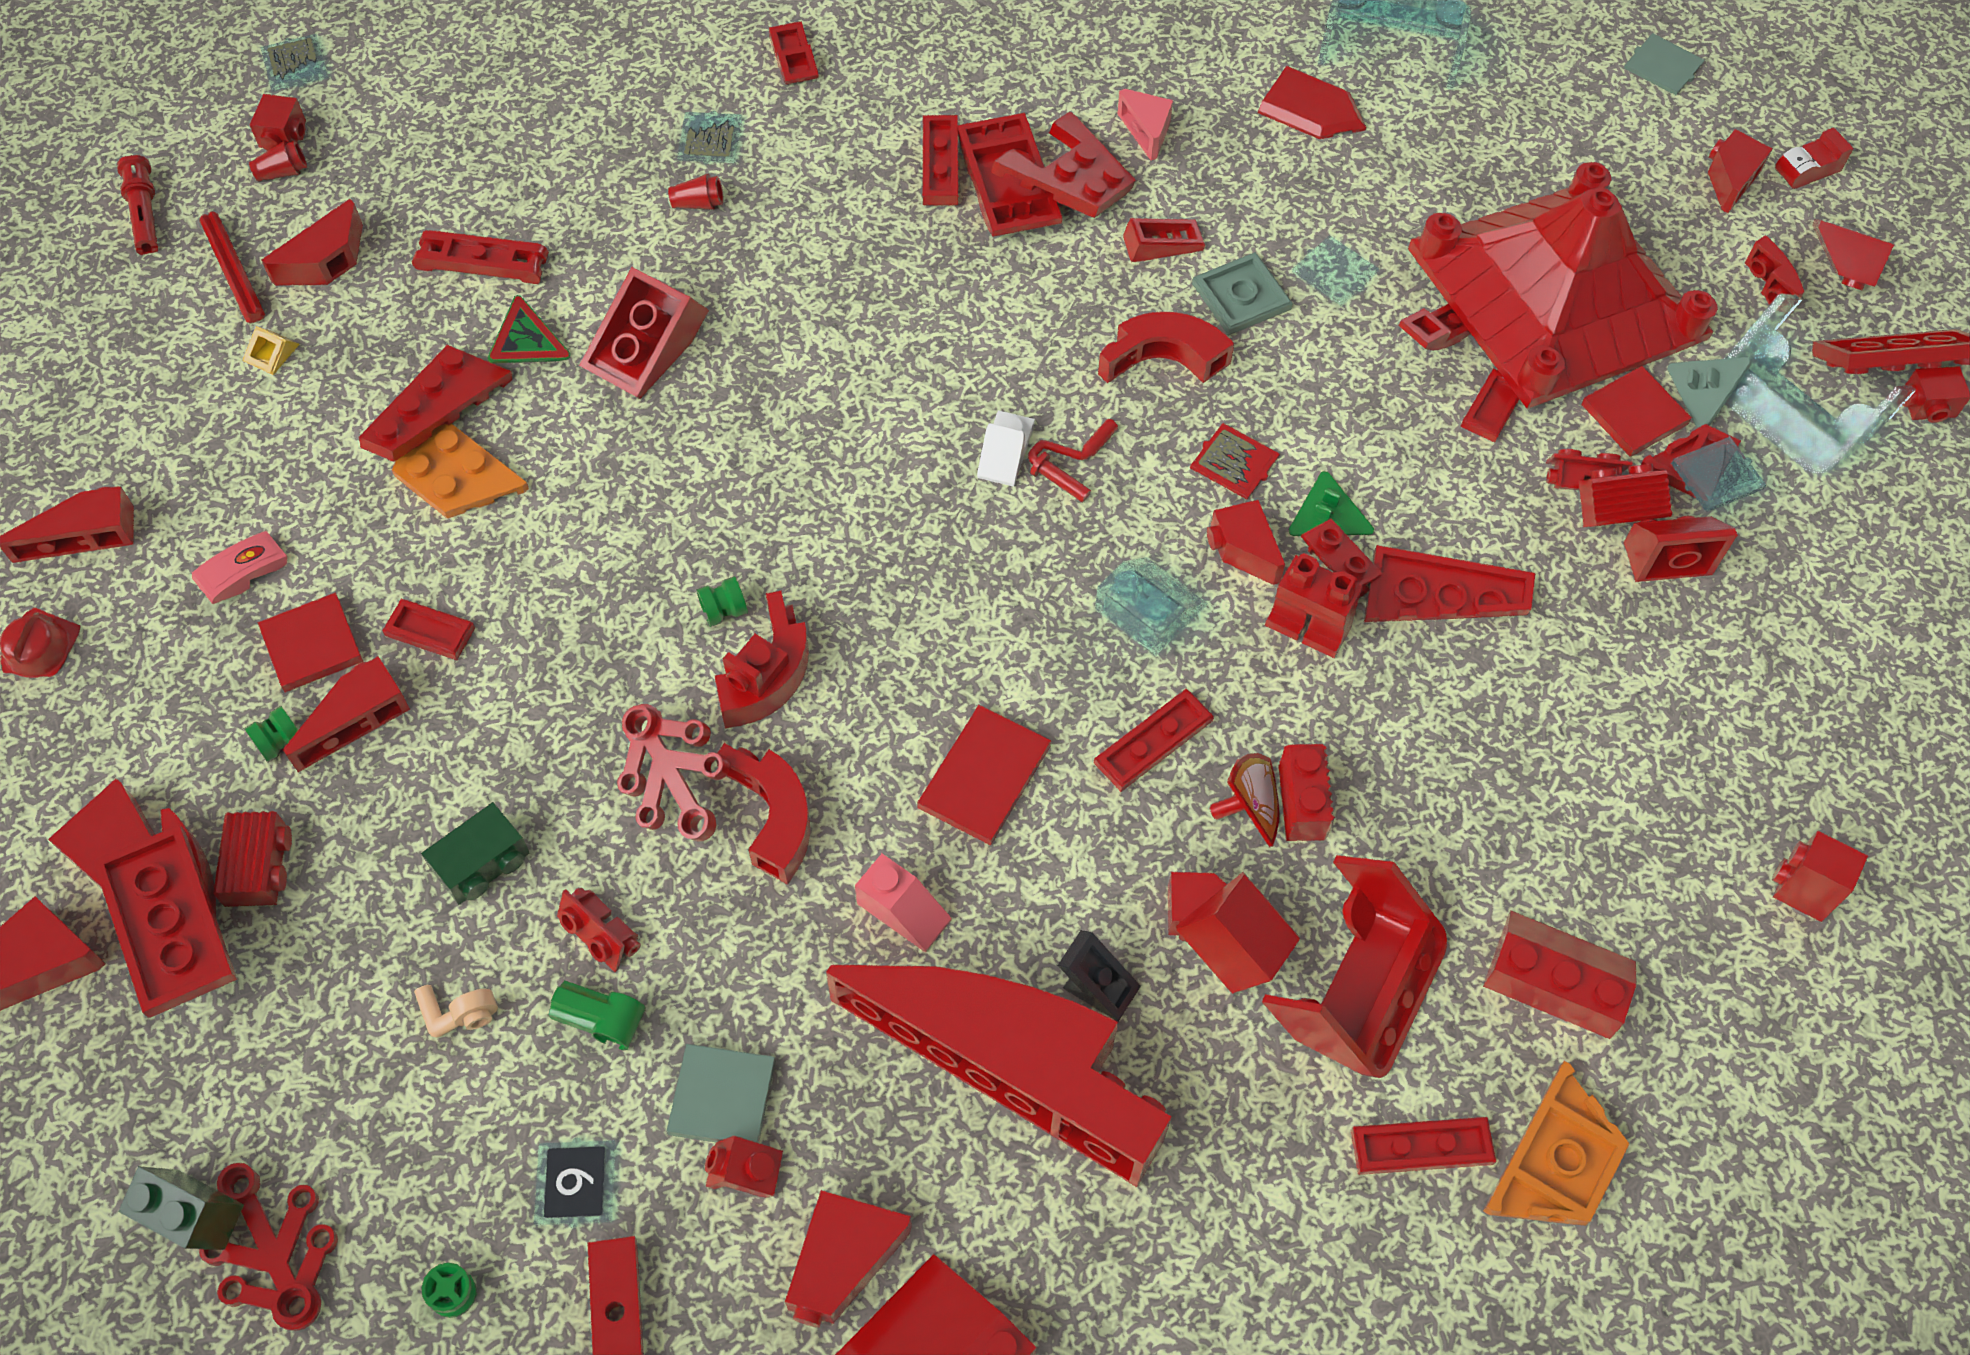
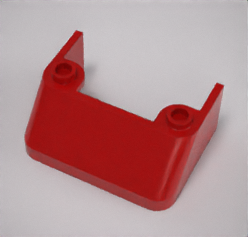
[1262,855,1447,1078]

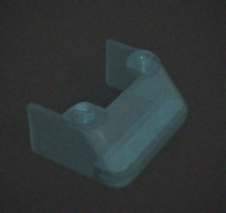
[1318,0,1471,90]
[1724,293,1916,474]

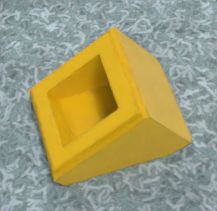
[242,326,299,375]

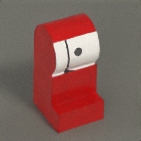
[1775,127,1854,189]

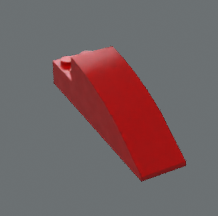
[826,965,1172,1187]

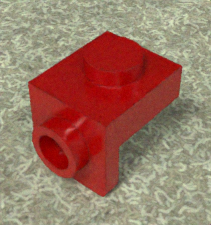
[705,1136,783,1198]

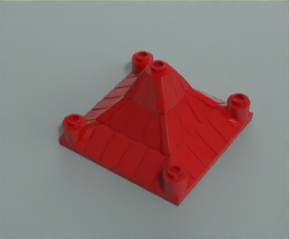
[1408,162,1718,409]

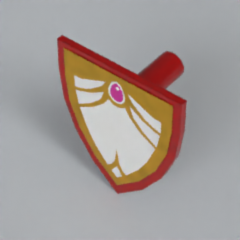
[1210,753,1280,848]

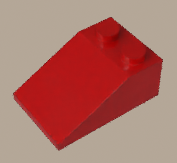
[579,267,709,399]

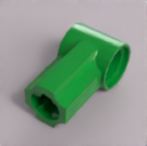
[548,980,646,1051]

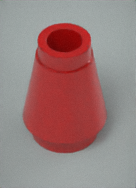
[249,140,307,182]
[668,174,724,210]

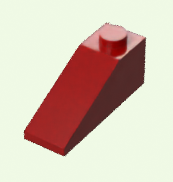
[0,486,134,563]
[283,656,410,772]

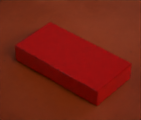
[1460,368,1520,443]
[382,598,476,660]

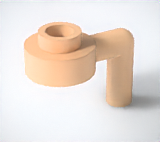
[414,985,498,1038]

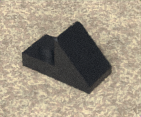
[1057,930,1141,1022]

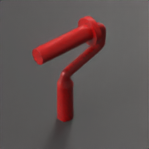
[1028,419,1118,503]

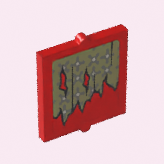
[1190,423,1280,500]

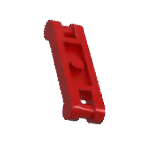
[412,230,549,284]

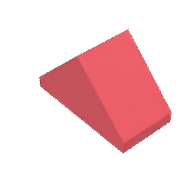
[1117,89,1173,161]

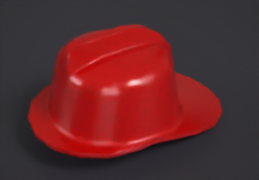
[0,607,81,678]

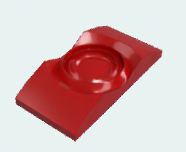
[957,113,1062,237]

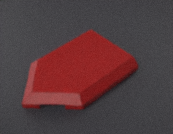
[1258,66,1367,140]

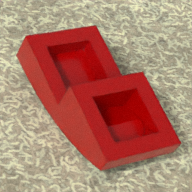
[769,21,819,85]

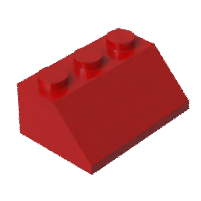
[1483,910,1637,1039]

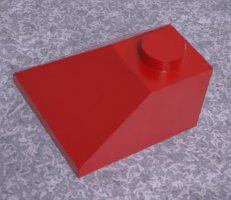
[1812,219,1894,291]

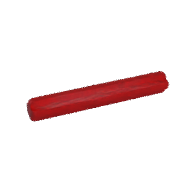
[199,211,265,324]

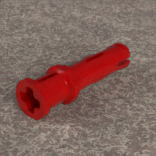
[117,155,158,255]

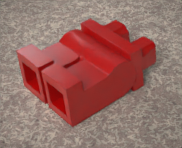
[1265,553,1363,659]

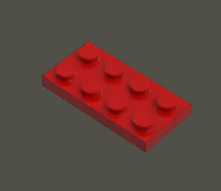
[1812,329,1970,374]
[93,824,237,1018]

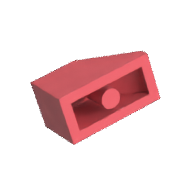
[855,853,952,952]

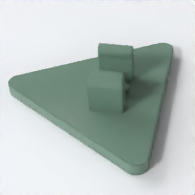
[1667,357,1752,428]

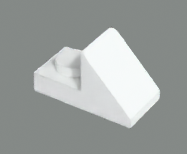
[977,410,1035,487]

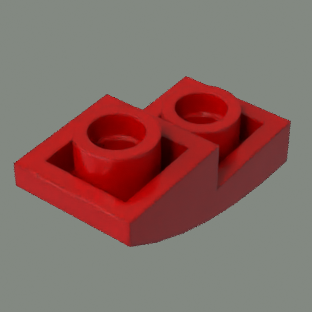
[1745,235,1804,316]

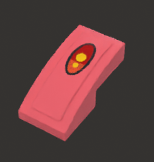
[192,531,287,604]

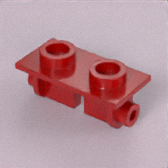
[1546,449,1633,491]
[1301,519,1383,598]
[557,887,641,972]

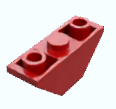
[261,199,363,286]

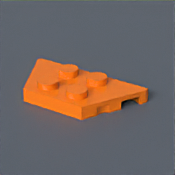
[392,423,529,519]
[1483,1061,1629,1226]

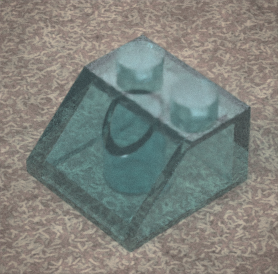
[1095,557,1208,657]

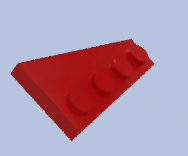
[359,345,513,462]
[1364,545,1536,622]

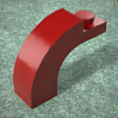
[1098,312,1235,383]
[715,590,809,729]
[716,743,810,885]

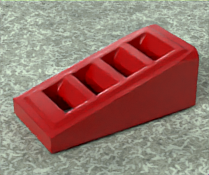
[1123,218,1205,262]

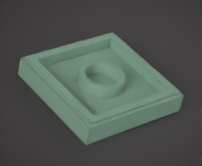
[1192,252,1293,336]
[666,1044,776,1143]

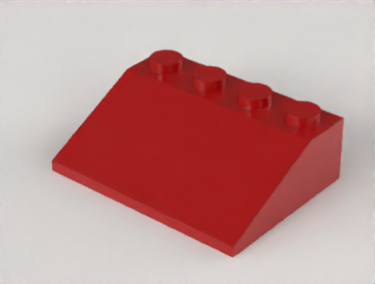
[835,1254,1037,1355]

